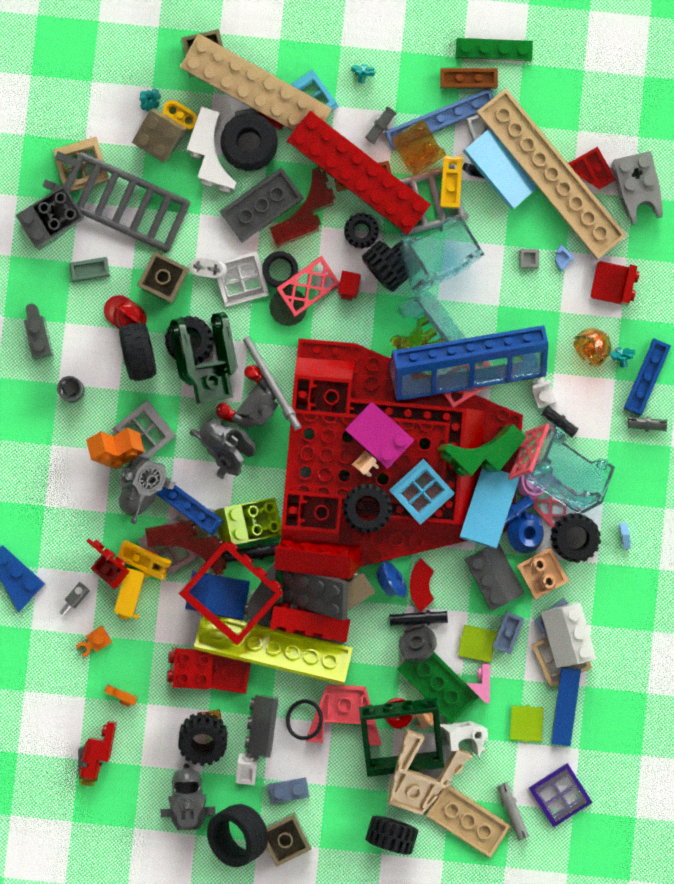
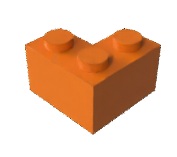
[86,428,144,469]

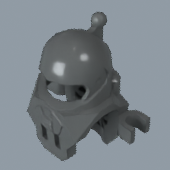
[190,419,256,480]
[119,456,175,524]
[160,763,215,830]

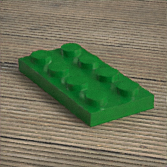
[397,652,479,724]

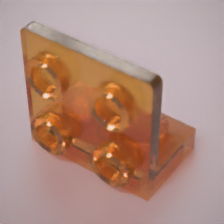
[391,120,447,175]

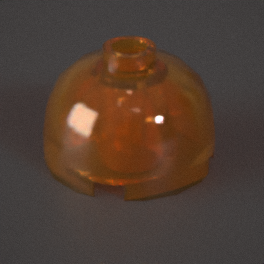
[573,328,612,367]

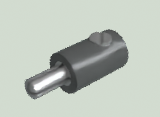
[59,582,90,616]

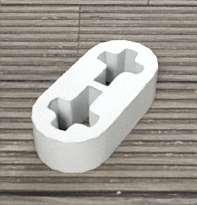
[190,258,227,278]

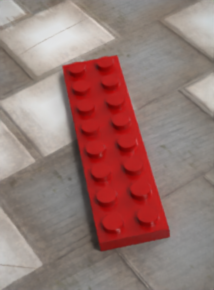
[286,111,431,235]

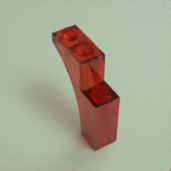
[270,167,336,248]
[145,520,227,575]

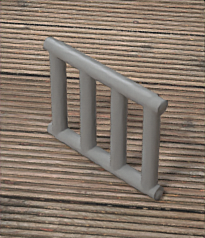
[399,165,469,237]

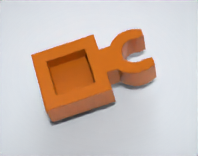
[76,626,113,657]
[104,684,138,707]

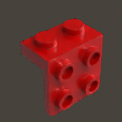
[590,261,640,306]
[86,538,130,589]
[166,647,214,689]

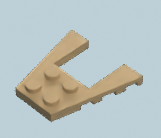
[387,729,473,815]

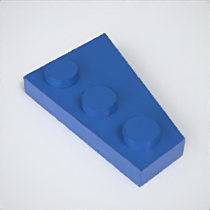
[0,545,45,612]

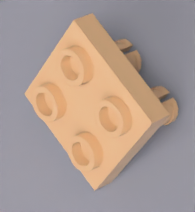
[516,547,569,599]

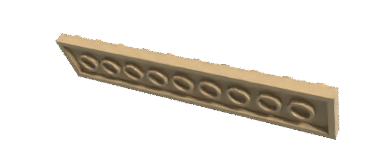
[476,88,627,260]

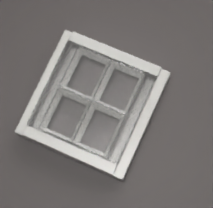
[214,251,269,307]

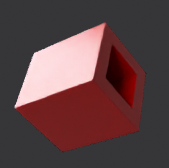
[338,270,361,301]

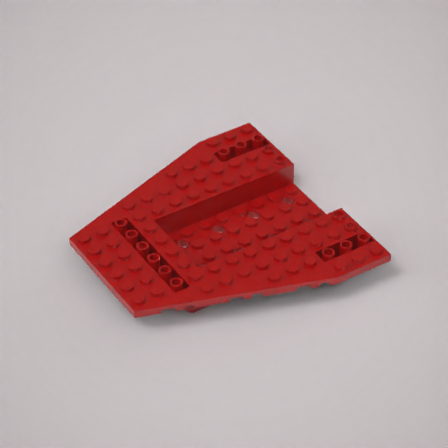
[280,338,523,567]

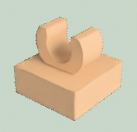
[352,451,379,477]
[412,713,433,729]

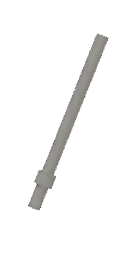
[243,336,301,431]

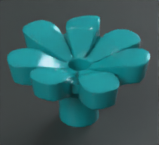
[351,64,376,84]
[139,88,161,112]
[610,347,635,367]

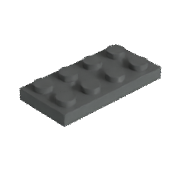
[220,167,304,243]
[282,571,348,620]

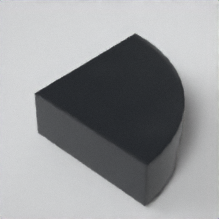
[462,163,485,179]

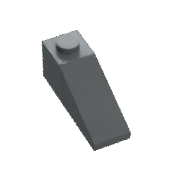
[244,563,277,622]

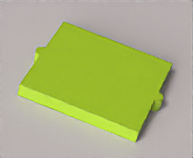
[458,624,497,663]
[510,705,544,742]

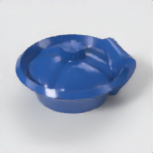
[507,511,544,553]
[376,561,407,597]

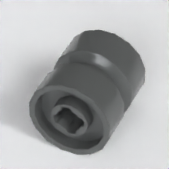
[57,376,85,403]

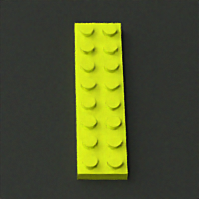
[194,615,353,685]

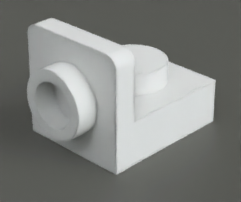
[530,378,557,409]
[236,753,258,785]

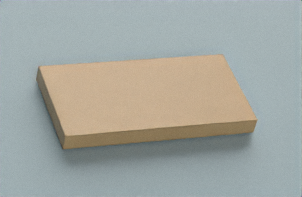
[425,785,511,858]

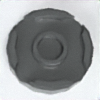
[399,624,437,662]

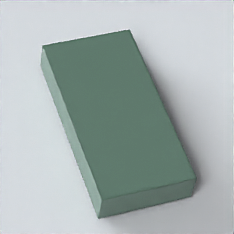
[69,257,110,282]

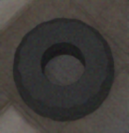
[220,113,278,171]
[119,322,157,381]

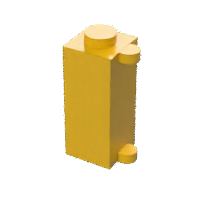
[114,568,151,620]

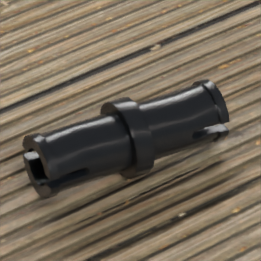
[541,405,579,438]

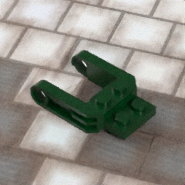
[170,312,238,404]

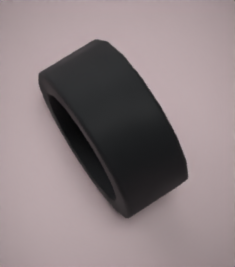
[262,251,298,288]

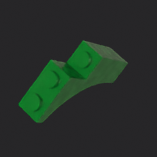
[437,424,526,477]

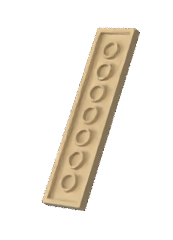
[180,33,332,131]

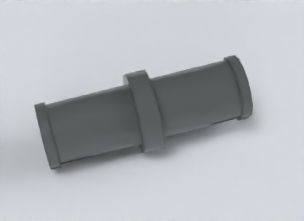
[365,107,397,144]
[628,416,667,432]

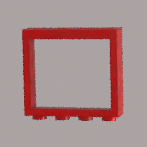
[178,541,284,645]

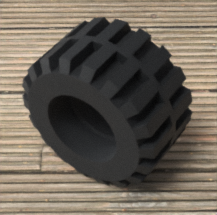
[362,241,411,292]
[165,316,214,365]
[343,484,392,533]
[550,513,601,563]
[178,712,228,766]
[365,815,418,855]

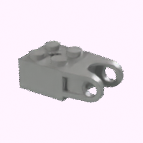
[611,151,663,225]

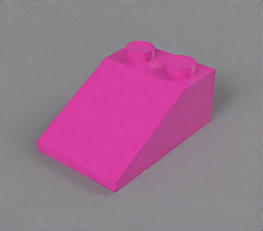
[345,402,414,470]

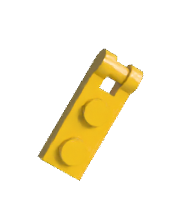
[440,155,463,209]
[118,540,171,580]

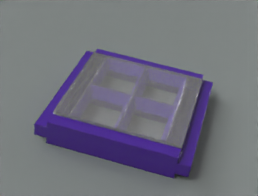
[529,763,593,827]

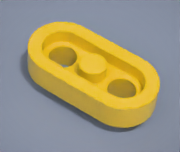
[163,100,198,130]

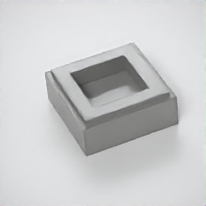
[519,249,539,269]

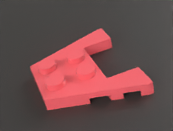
[306,684,381,746]

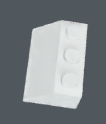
[541,602,596,668]

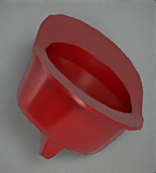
[104,295,147,329]

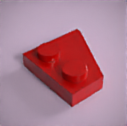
[568,147,616,190]

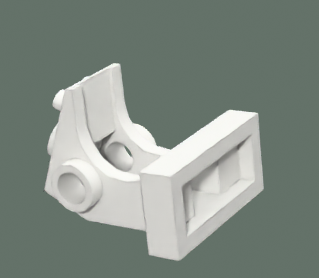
[440,721,488,756]

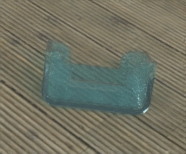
[400,216,485,295]
[398,291,466,372]
[524,425,615,513]

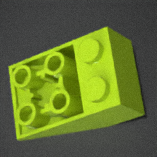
[215,497,281,545]

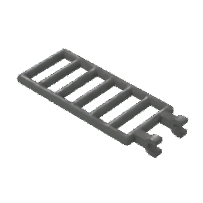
[42,151,190,252]

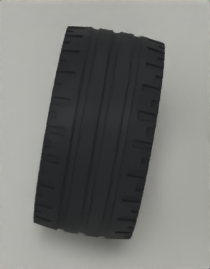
[207,804,268,867]

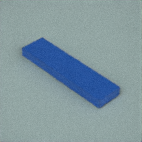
[623,338,671,416]
[156,485,224,536]
[551,667,581,746]

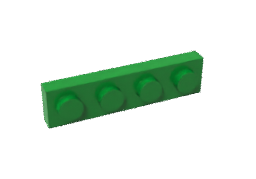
[456,38,533,61]

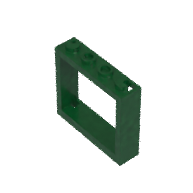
[359,698,444,777]

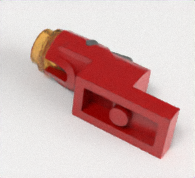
[78,721,117,786]

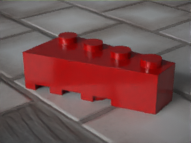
[274,540,361,579]
[270,602,351,642]

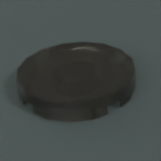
[269,288,307,326]

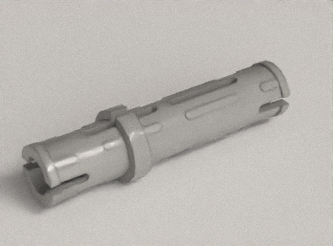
[496,782,529,841]

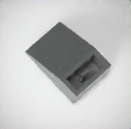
[16,185,84,250]

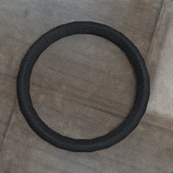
[286,699,323,740]

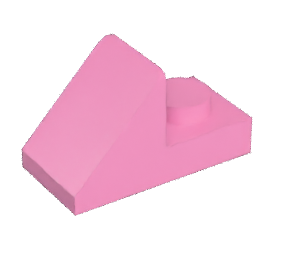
[466,664,490,703]

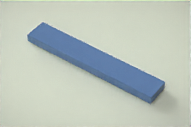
[384,88,494,150]

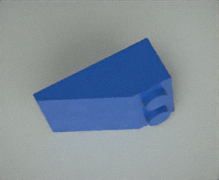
[185,571,250,619]

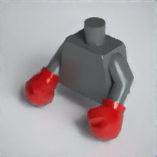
[216,365,278,429]

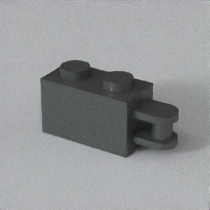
[24,304,54,360]

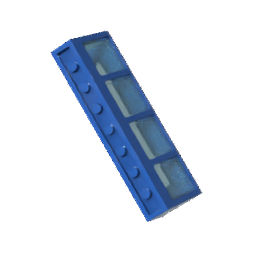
[389,325,548,402]

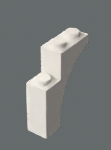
[187,106,237,193]

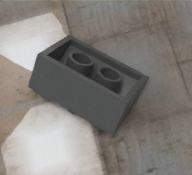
[464,543,524,611]
[245,694,279,757]

